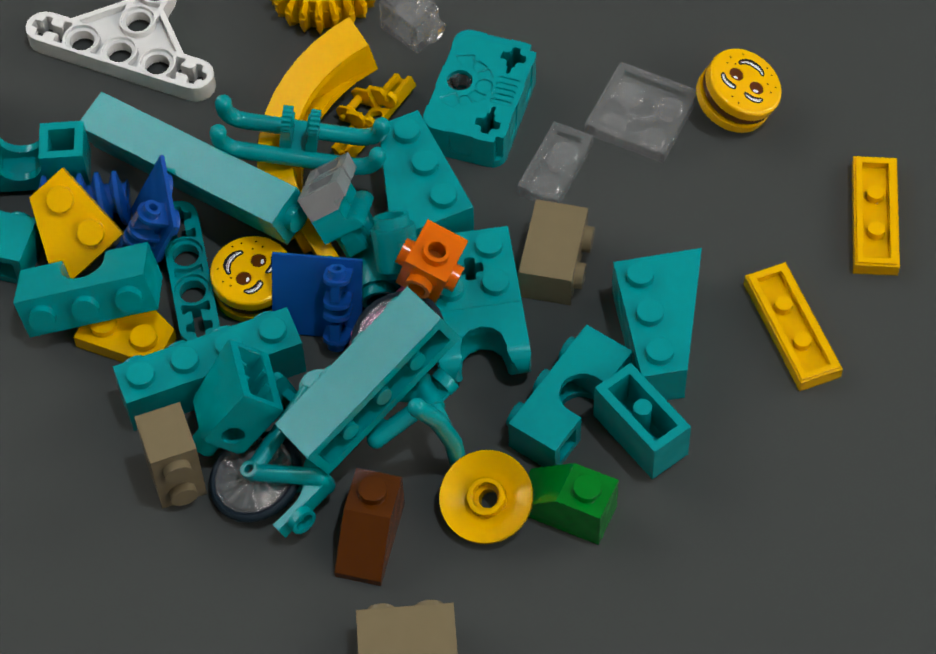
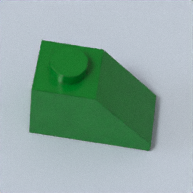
[528,463,619,545]

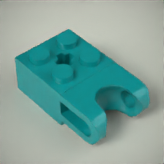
[435,226,531,383]

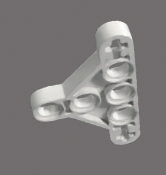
[25,0,216,102]

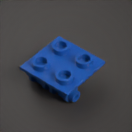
[115,155,180,263]
[272,252,363,352]

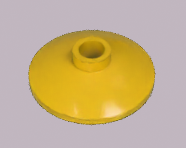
[439,450,533,544]

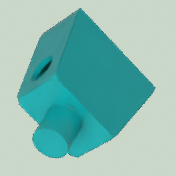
[192,339,283,456]

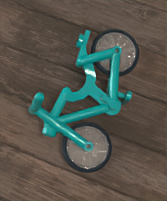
[209,291,466,538]

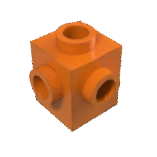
[395,219,469,303]

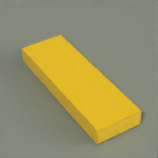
[852,156,900,276]
[744,262,843,392]

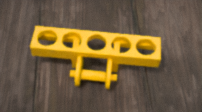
[331,73,417,158]

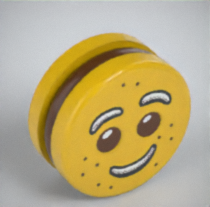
[696,49,782,133]
[210,236,288,322]

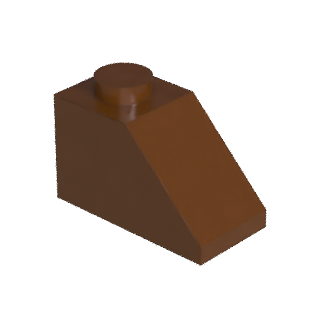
[334,468,405,586]

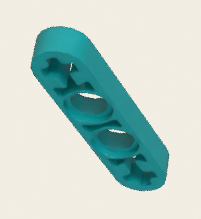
[165,201,220,341]

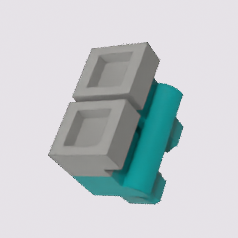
[297,152,374,258]

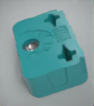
[423,30,536,168]

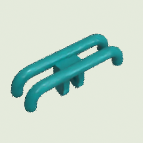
[209,94,390,175]

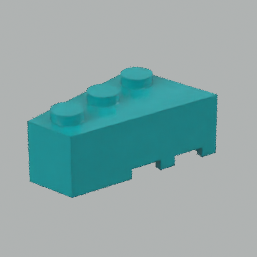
[380,110,474,238]
[612,248,702,401]

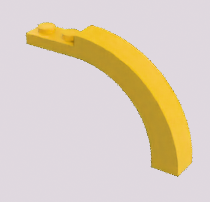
[257,17,378,257]

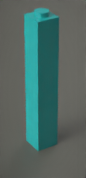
[80,91,307,245]

